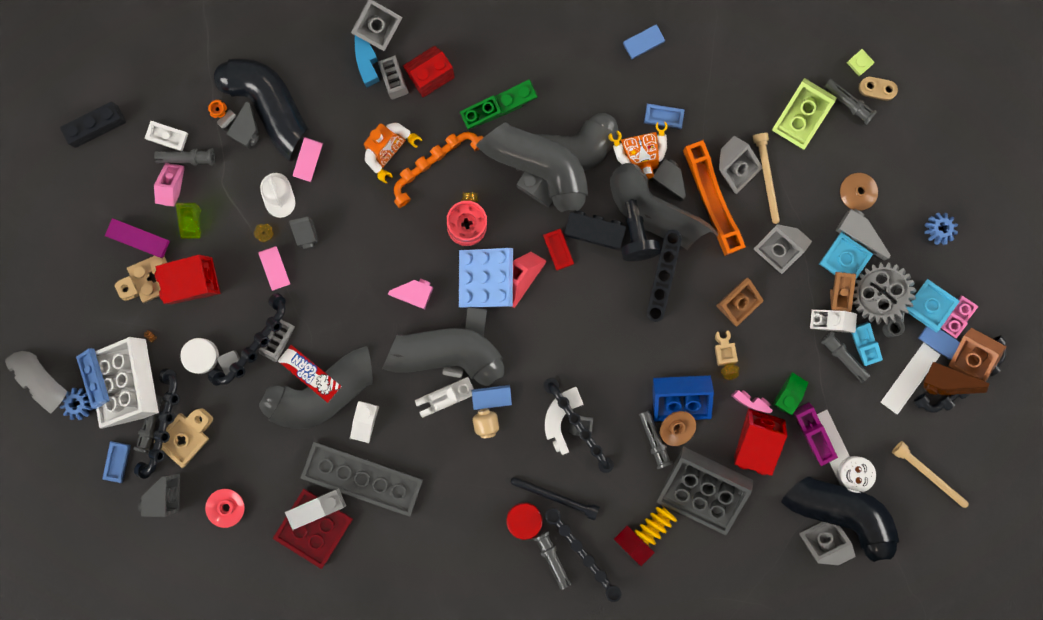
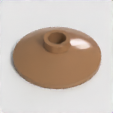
[840,173,878,211]
[660,411,696,446]

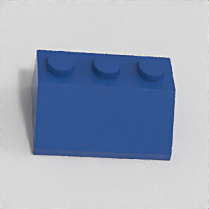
[652,376,714,421]

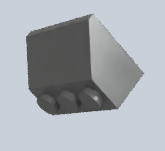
[138,473,180,517]

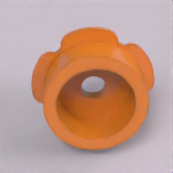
[208,100,227,118]

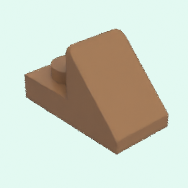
[830,272,856,312]

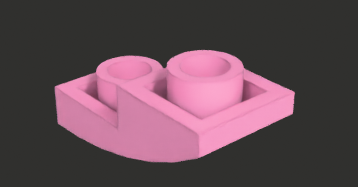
[293,137,323,182]
[258,246,290,291]
[941,295,979,339]
[731,390,773,413]

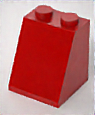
[403,46,455,98]
[155,255,221,304]
[734,409,787,476]

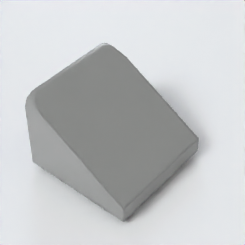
[217,110,237,132]
[217,350,244,375]
[442,366,464,378]

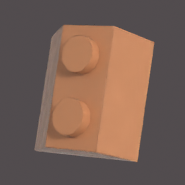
[949,328,1006,382]

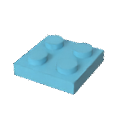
[819,232,873,279]
[907,279,960,333]

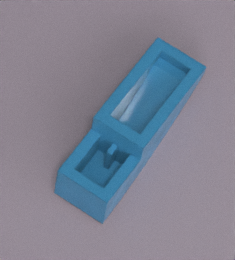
[355,35,380,88]

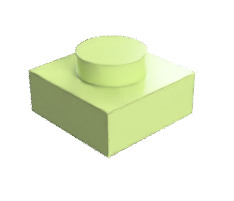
[847,49,875,76]

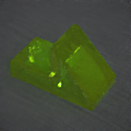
[176,203,201,238]

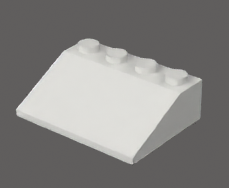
[95,337,159,429]

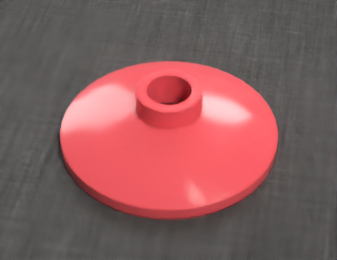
[205,489,245,528]

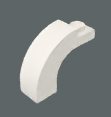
[544,387,584,455]

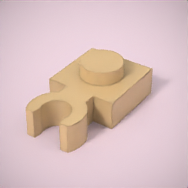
[715,330,738,366]

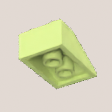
[772,78,837,150]

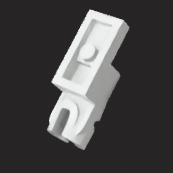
[415,377,474,418]

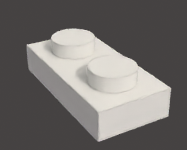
[145,121,188,151]

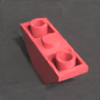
[513,252,547,308]

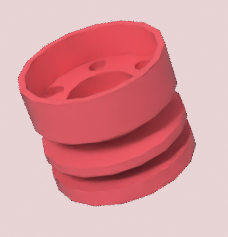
[447,201,487,246]

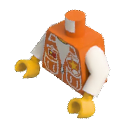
[608,121,667,179]
[364,123,422,183]

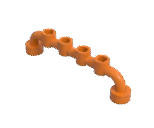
[394,132,484,208]

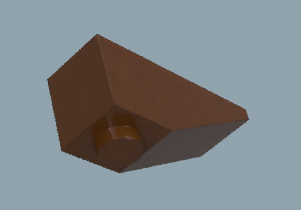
[923,362,990,395]

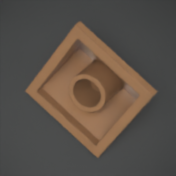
[716,277,764,327]

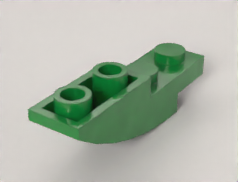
[460,80,538,129]

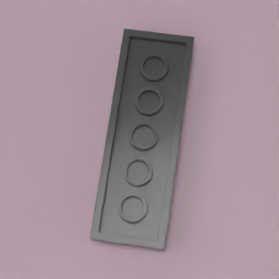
[300,442,423,517]

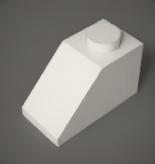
[350,401,379,443]

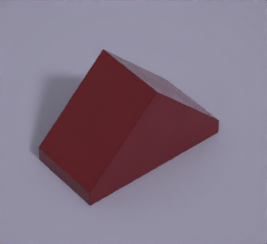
[614,525,655,566]

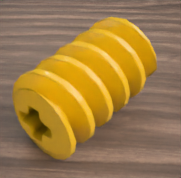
[635,506,677,547]

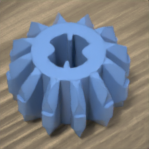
[924,213,958,245]
[59,388,93,420]

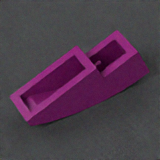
[105,218,170,259]
[793,402,838,466]

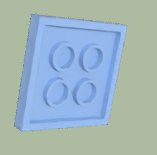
[459,248,513,308]

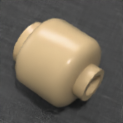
[473,408,499,438]

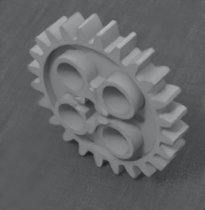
[853,262,916,325]

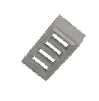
[378,55,409,99]
[259,319,295,362]

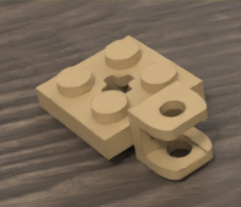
[115,256,167,303]
[154,408,213,468]

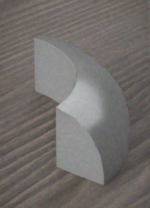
[5,351,67,414]

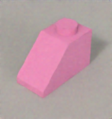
[154,163,184,206]
[388,279,433,310]

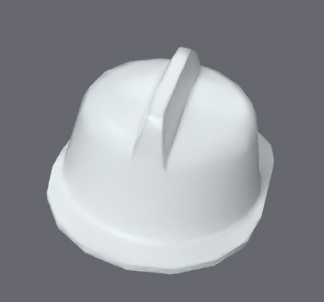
[260,173,296,218]

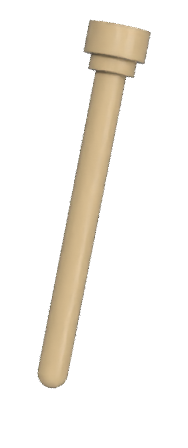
[753,133,780,224]
[892,441,969,508]

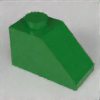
[772,372,809,415]

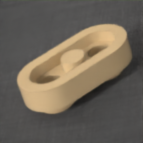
[859,77,898,101]

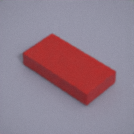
[543,228,574,271]

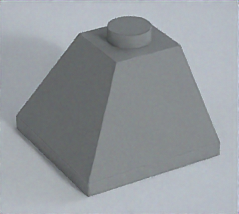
[351,0,403,51]
[719,136,762,194]
[754,224,812,274]
[799,522,856,565]

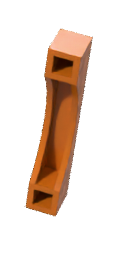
[683,140,746,256]

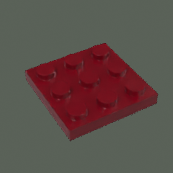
[272,488,353,569]

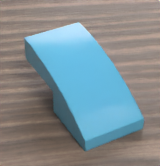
[851,322,883,366]

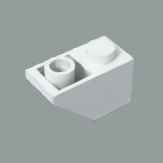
[810,310,857,333]

